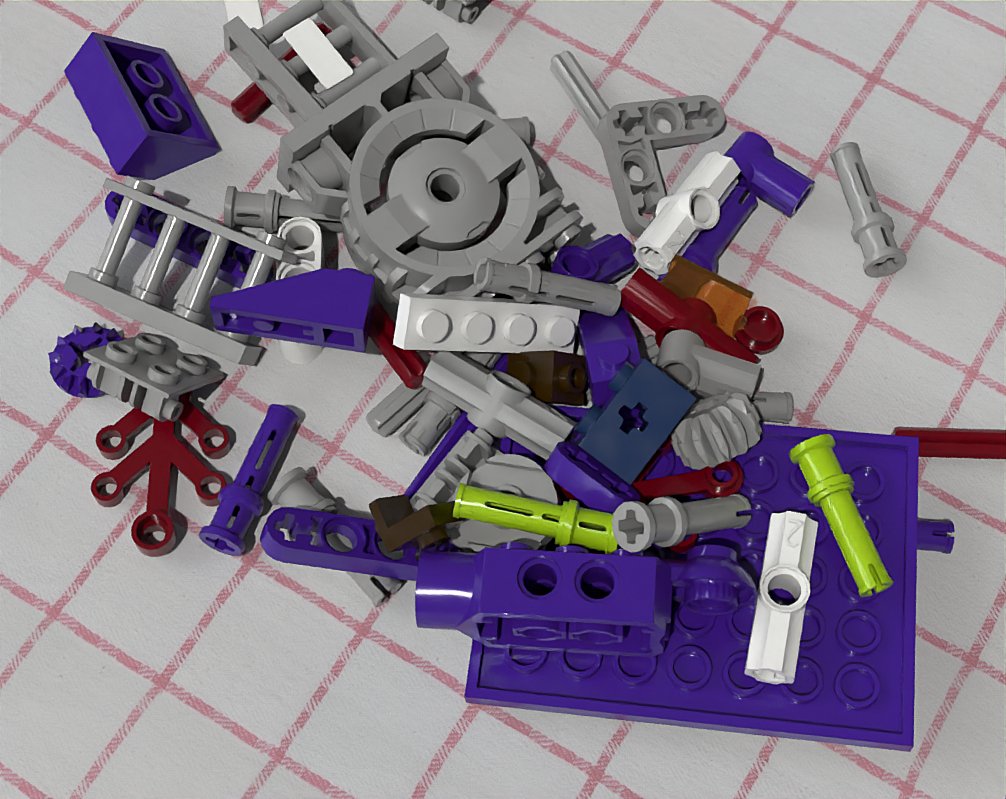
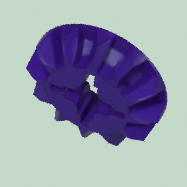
[48,322,123,398]

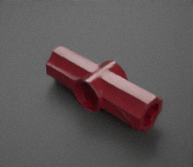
[620,267,759,363]

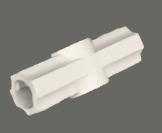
[633,151,741,275]
[744,511,818,685]

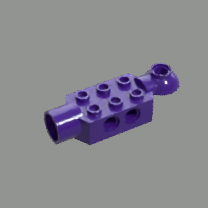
[415,542,758,657]

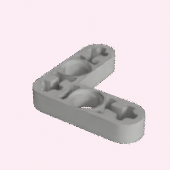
[597,95,725,238]

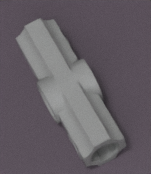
[421,351,578,460]

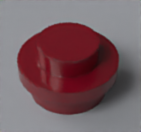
[734,306,784,354]

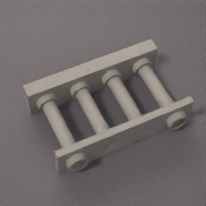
[223,0,396,161]
[63,175,299,366]

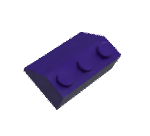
[64,32,220,180]

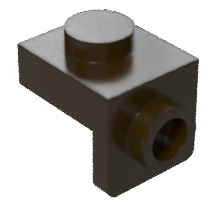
[506,350,586,406]
[369,495,466,553]

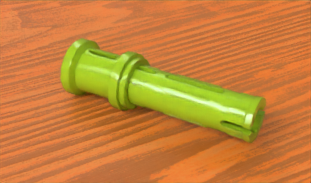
[788,434,893,597]
[453,483,618,554]

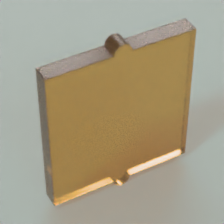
[660,254,754,338]

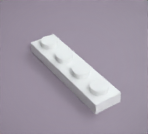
[393,293,580,354]

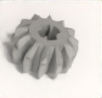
[670,391,762,470]

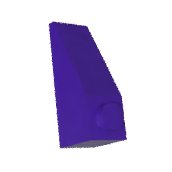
[209,268,376,353]
[577,306,641,419]

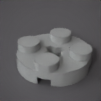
[453,454,561,553]

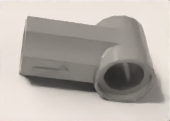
[655,329,761,402]

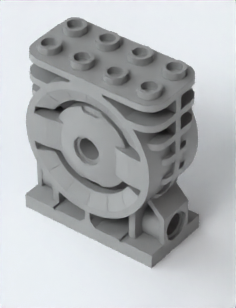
[277,33,583,306]

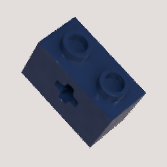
[575,358,696,485]

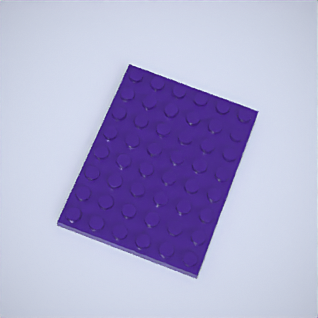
[464,405,919,752]

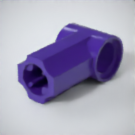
[723,131,815,217]
[550,233,636,284]

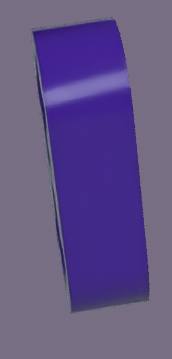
[544,442,641,514]

